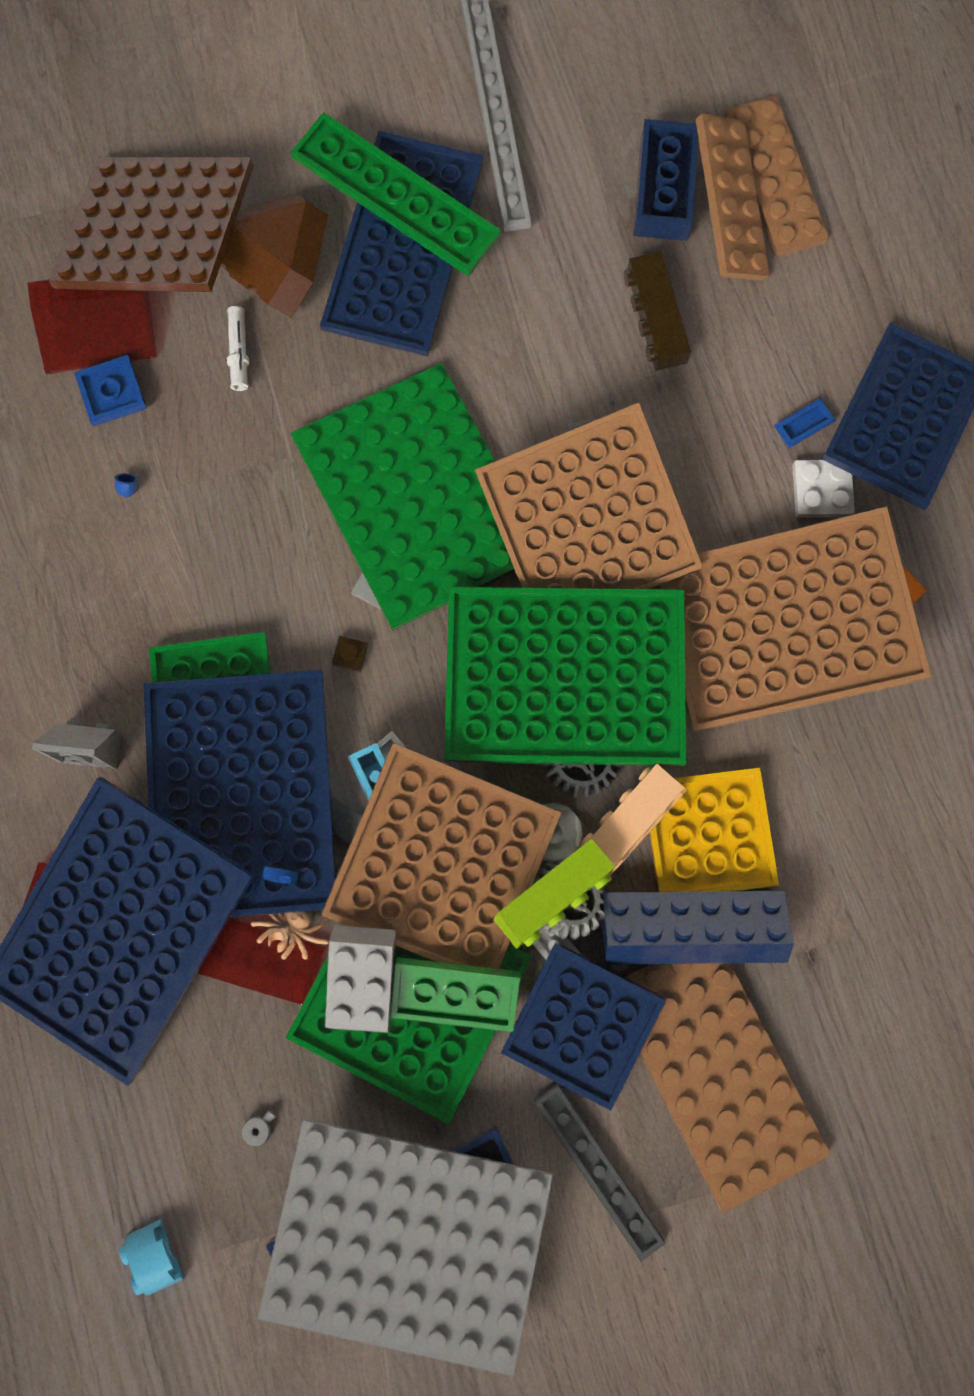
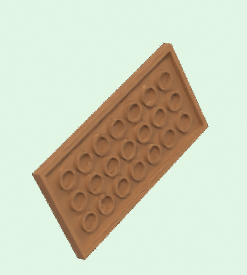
[625,963,831,1213]

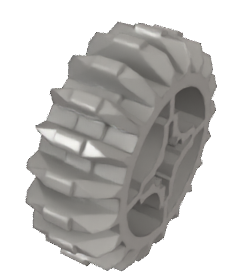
[533,858,607,940]

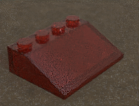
[27,279,157,374]

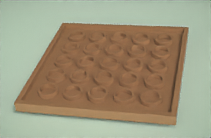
[475,402,703,589]
[321,743,561,969]

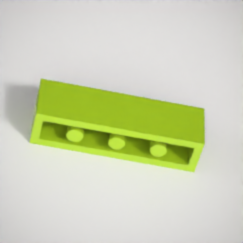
[493,839,615,949]

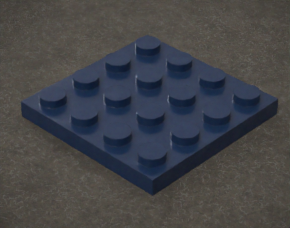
[501,942,666,1111]

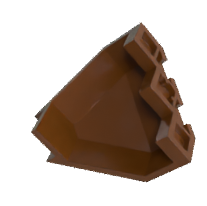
[220,193,328,318]

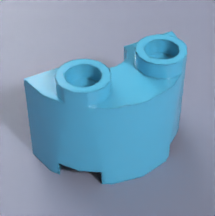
[119,1219,185,1296]

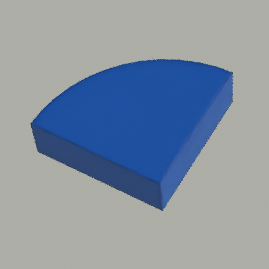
[263,866,299,885]

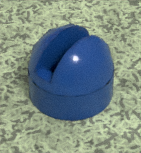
[114,473,138,497]

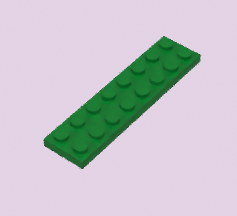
[290,112,501,277]

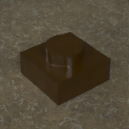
[332,636,368,673]

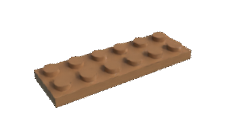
[724,96,829,257]
[695,114,770,281]

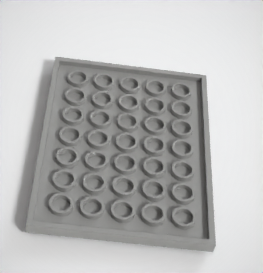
[258,1119,553,1376]

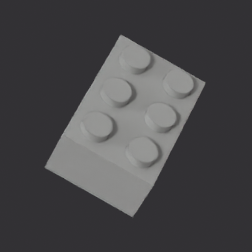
[325,925,396,1032]

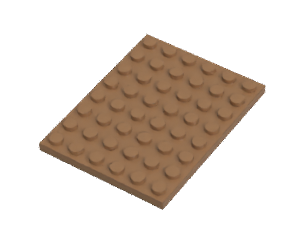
[660,507,931,732]

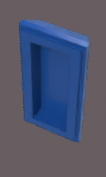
[774,398,836,449]

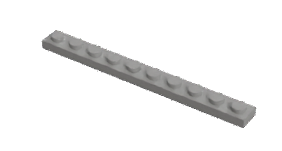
[460,0,531,232]

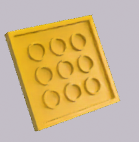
[649,768,779,892]

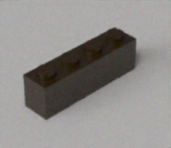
[624,251,691,371]

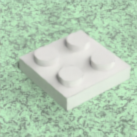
[792,460,855,518]

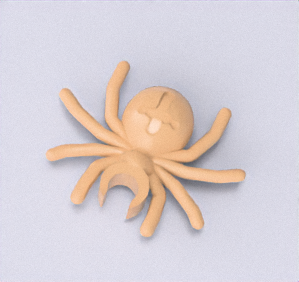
[251,911,329,959]

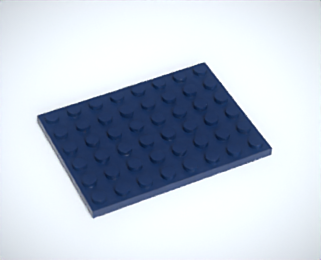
[144,670,336,917]
[0,777,255,1086]

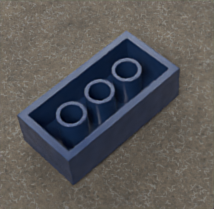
[633,119,698,241]

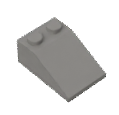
[32,720,122,769]

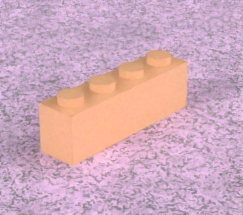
[579,764,687,877]

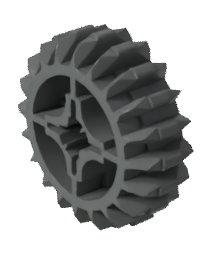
[542,764,621,798]

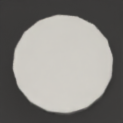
[543,803,583,862]

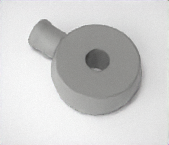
[242,1110,276,1147]

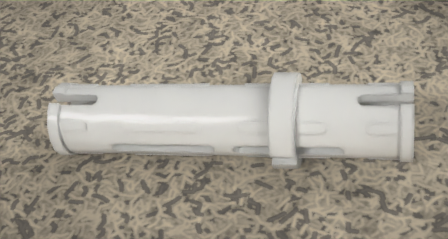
[227,306,249,391]

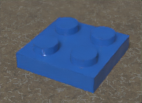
[74,355,147,427]

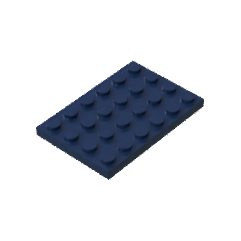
[822,322,974,510]

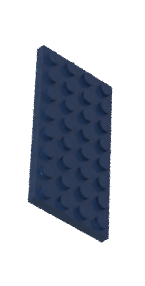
[320,131,483,357]

